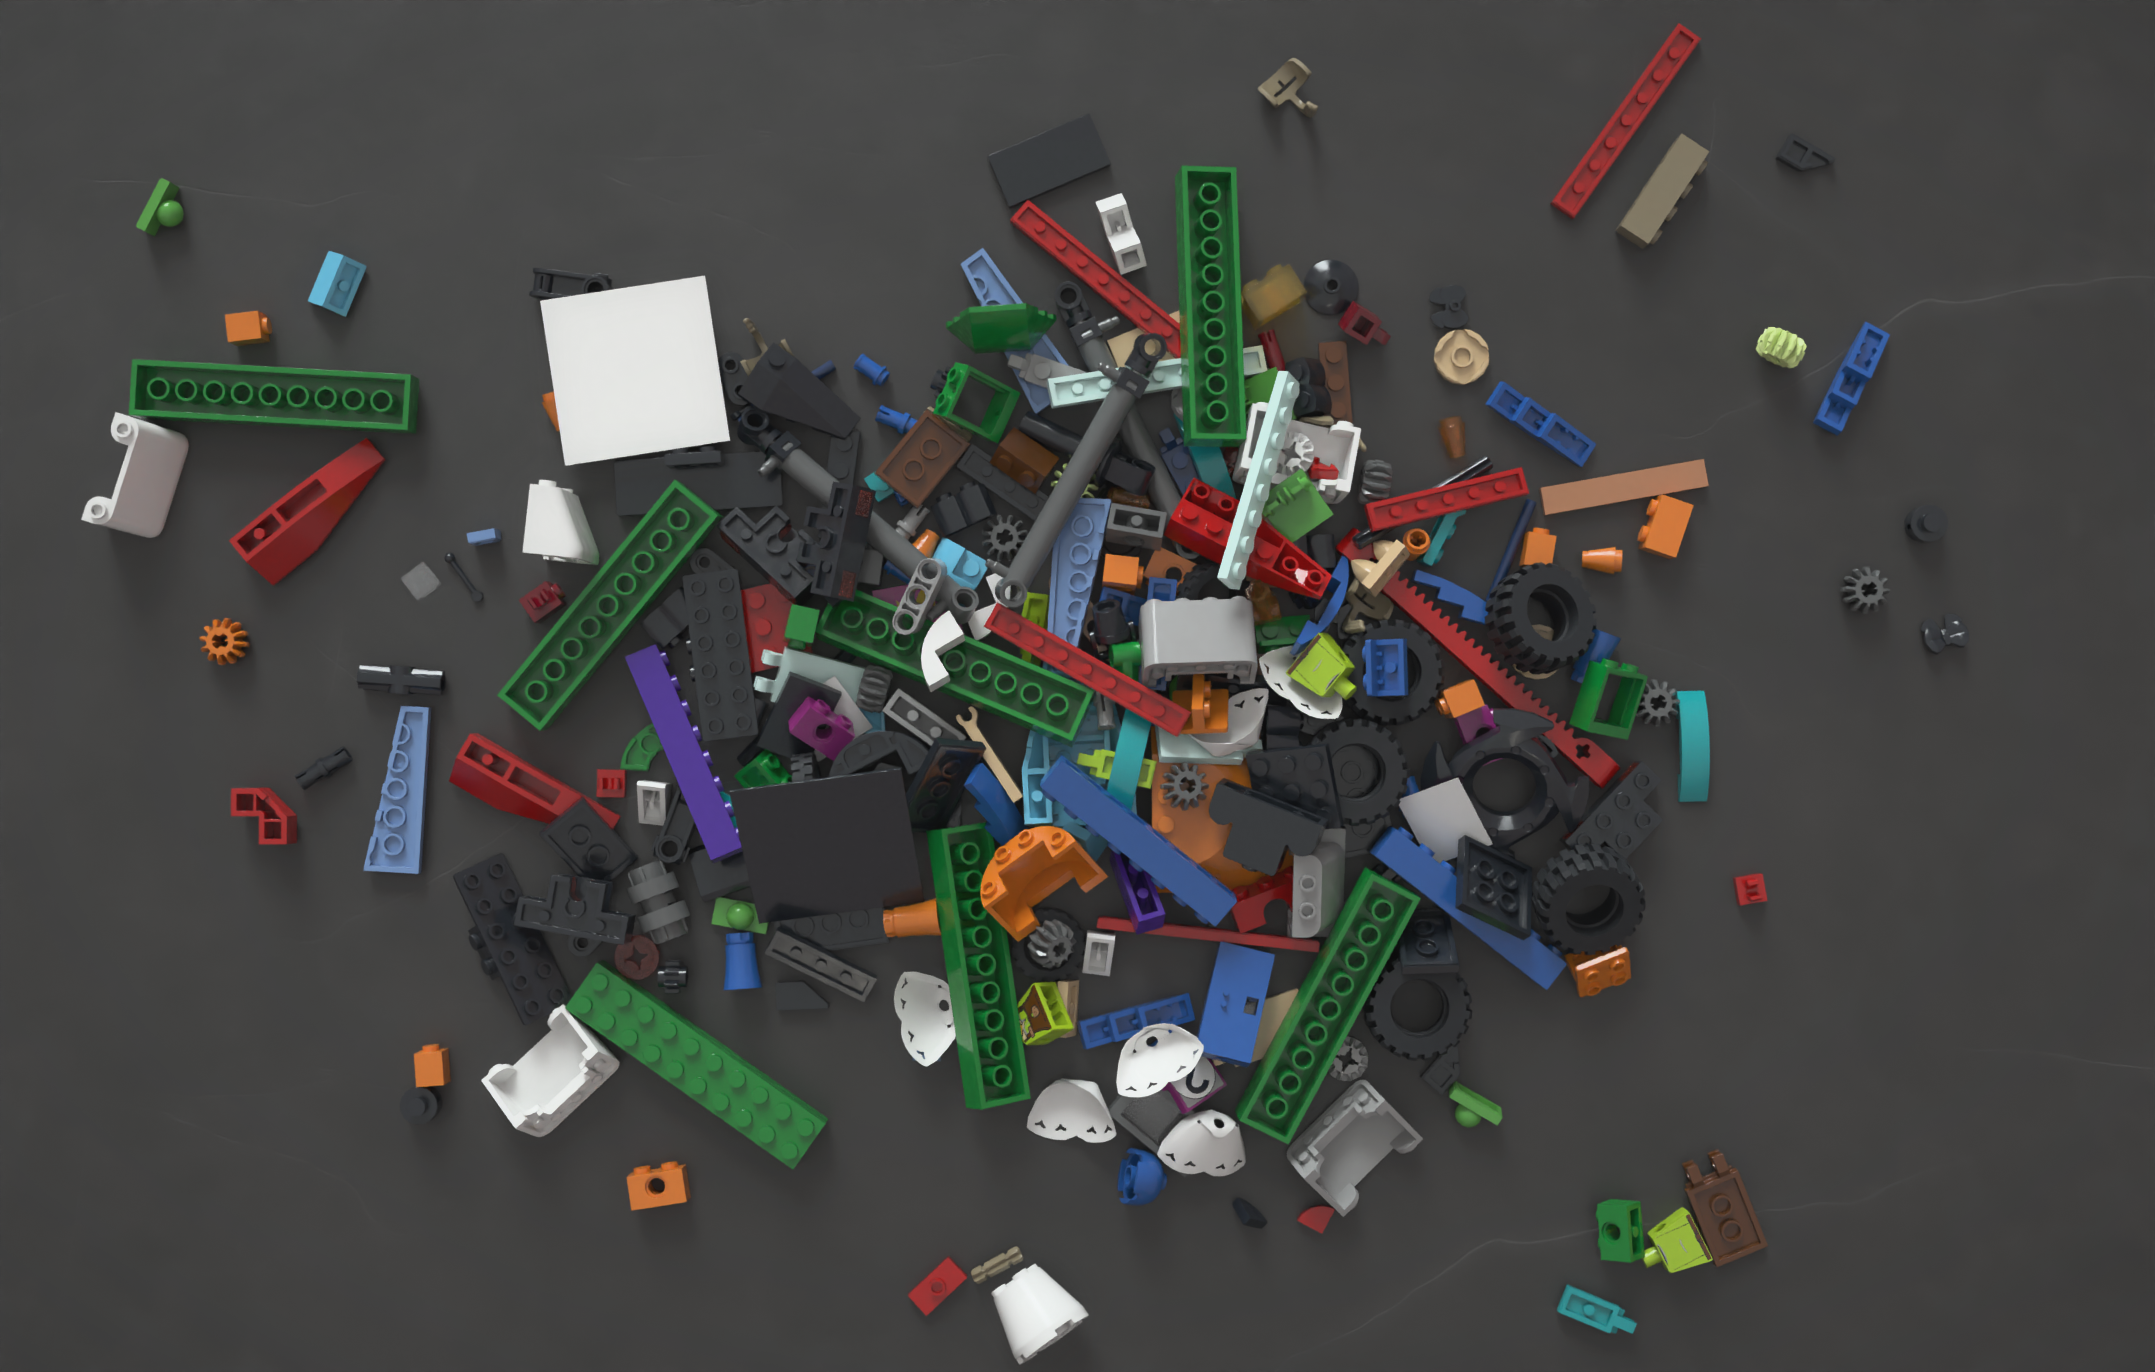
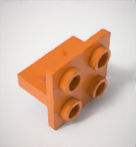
[1172,674,1229,734]
[1564,945,1631,997]

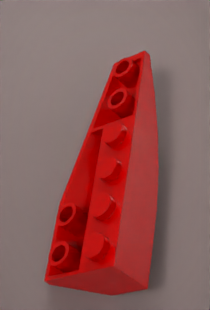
[229,438,386,586]
[1164,478,1332,600]
[449,733,621,830]

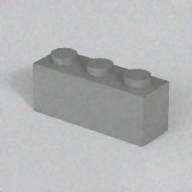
[882,688,968,746]

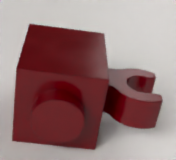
[1338,301,1391,345]
[519,581,567,624]

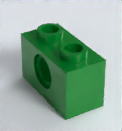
[783,604,820,650]
[1596,1199,1645,1263]

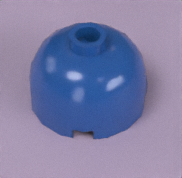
[1117,1148,1167,1206]

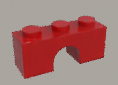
[1230,866,1293,934]

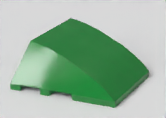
[946,303,1056,354]

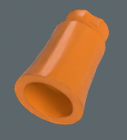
[883,898,941,938]

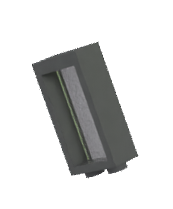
[1108,1082,1201,1177]

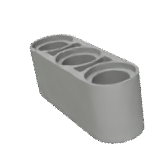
[892,558,947,635]

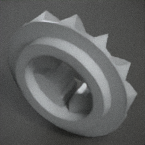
[1328,1037,1368,1081]

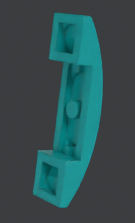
[1173,413,1236,499]
[1676,691,1710,802]
[1107,708,1151,810]

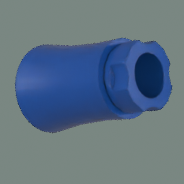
[1570,629,1621,683]
[723,932,762,990]

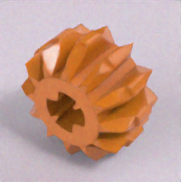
[199,618,250,665]

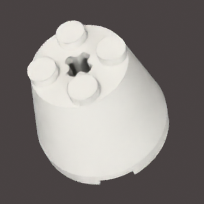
[991,1263,1089,1365]

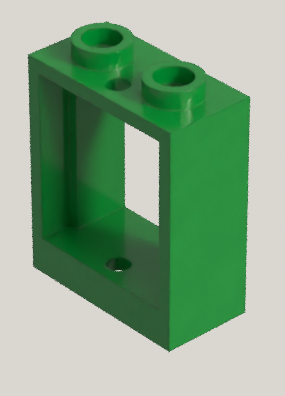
[933,362,1020,443]
[1569,658,1648,740]

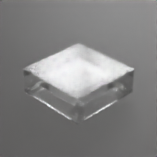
[401,562,442,601]

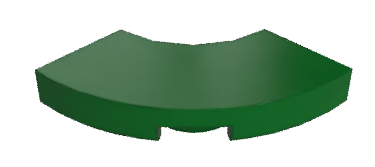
[620,723,664,771]

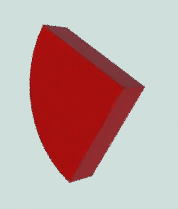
[1307,457,1339,480]
[1297,1204,1335,1234]

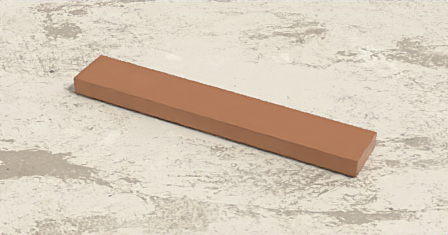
[1539,459,1709,516]

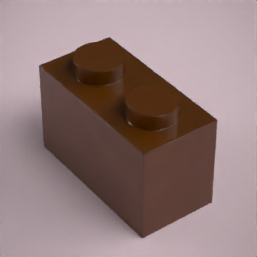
[989,427,1060,494]

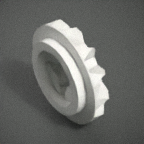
[1277,431,1314,476]

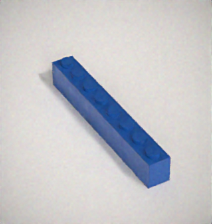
[1040,755,1237,927]
[1370,826,1567,990]

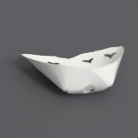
[1259,646,1342,719]
[1188,688,1268,757]
[894,972,956,1067]
[1116,1023,1204,1097]
[1027,1078,1117,1143]
[1157,1109,1246,1176]

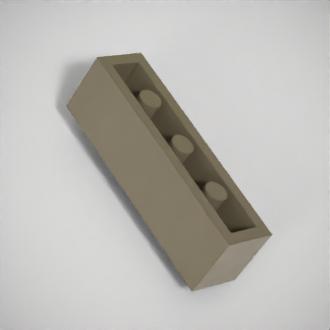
[1615,134,1710,249]

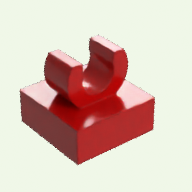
[597,769,627,798]
[1733,873,1767,906]

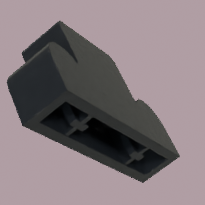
[1209,778,1328,876]

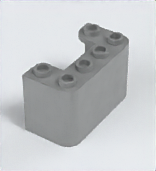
[1138,596,1258,687]

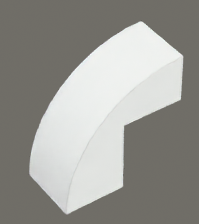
[1095,193,1147,274]
[968,574,1011,641]
[921,611,965,692]

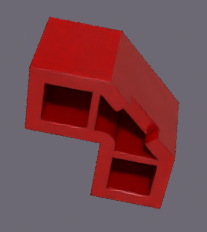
[231,788,297,844]

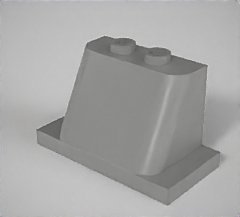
[1286,826,1346,938]

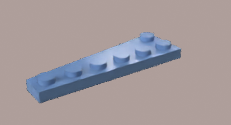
[961,248,1068,414]
[1045,498,1112,665]
[364,706,431,874]

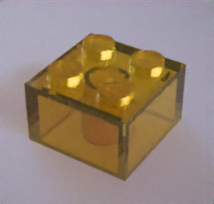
[1241,264,1307,330]

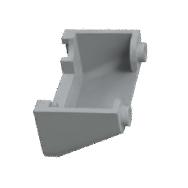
[1287,1080,1423,1217]

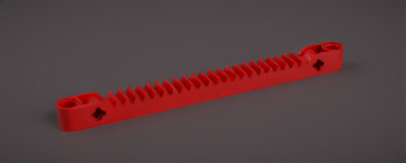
[1335,528,1621,789]

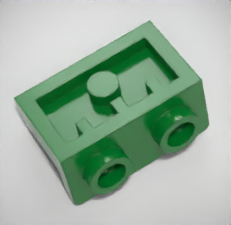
[1254,615,1310,654]
[734,749,792,788]

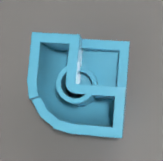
[932,537,988,608]

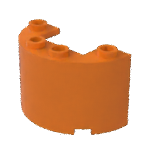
[980,826,1108,942]

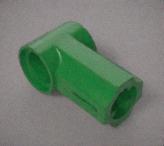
[1109,642,1141,682]

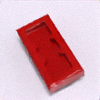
[908,1256,967,1316]

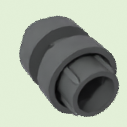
[626,860,690,945]

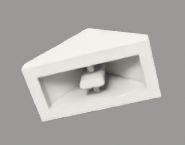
[637,780,672,826]
[1082,930,1115,976]

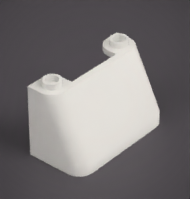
[1233,402,1361,504]
[81,412,189,538]
[523,480,599,565]
[481,1004,620,1137]

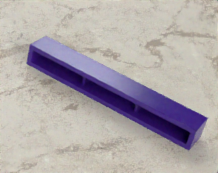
[625,644,743,864]

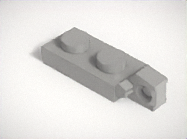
[1007,353,1086,389]

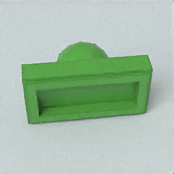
[136,178,184,237]
[711,897,769,934]
[1448,1081,1503,1128]

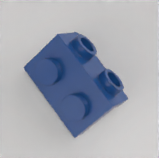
[1362,639,1408,696]

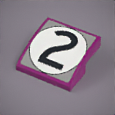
[1162,1055,1227,1114]

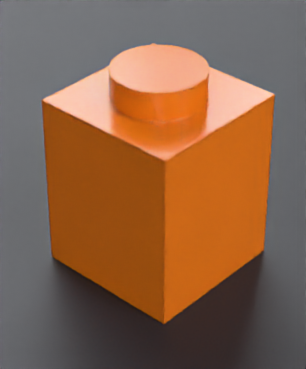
[225,311,272,346]
[1519,528,1557,567]
[414,1044,451,1087]

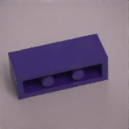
[1110,850,1165,935]

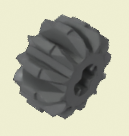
[1357,459,1393,504]
[982,515,1028,562]
[1840,567,1891,614]
[856,665,893,713]
[1635,679,1680,727]
[1160,762,1209,811]
[1027,919,1077,969]

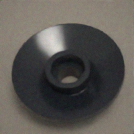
[1303,260,1359,315]

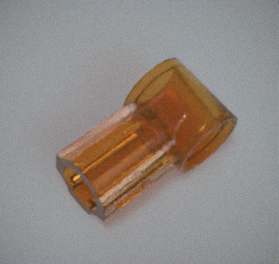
[1245,579,1282,626]

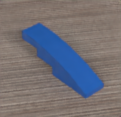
[1813,322,1890,436]
[1485,381,1596,467]
[1410,570,1489,627]
[964,763,1028,846]
[1077,993,1195,1049]

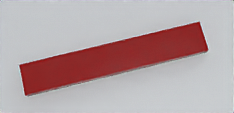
[1364,467,1529,533]

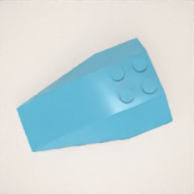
[1022,661,1137,828]

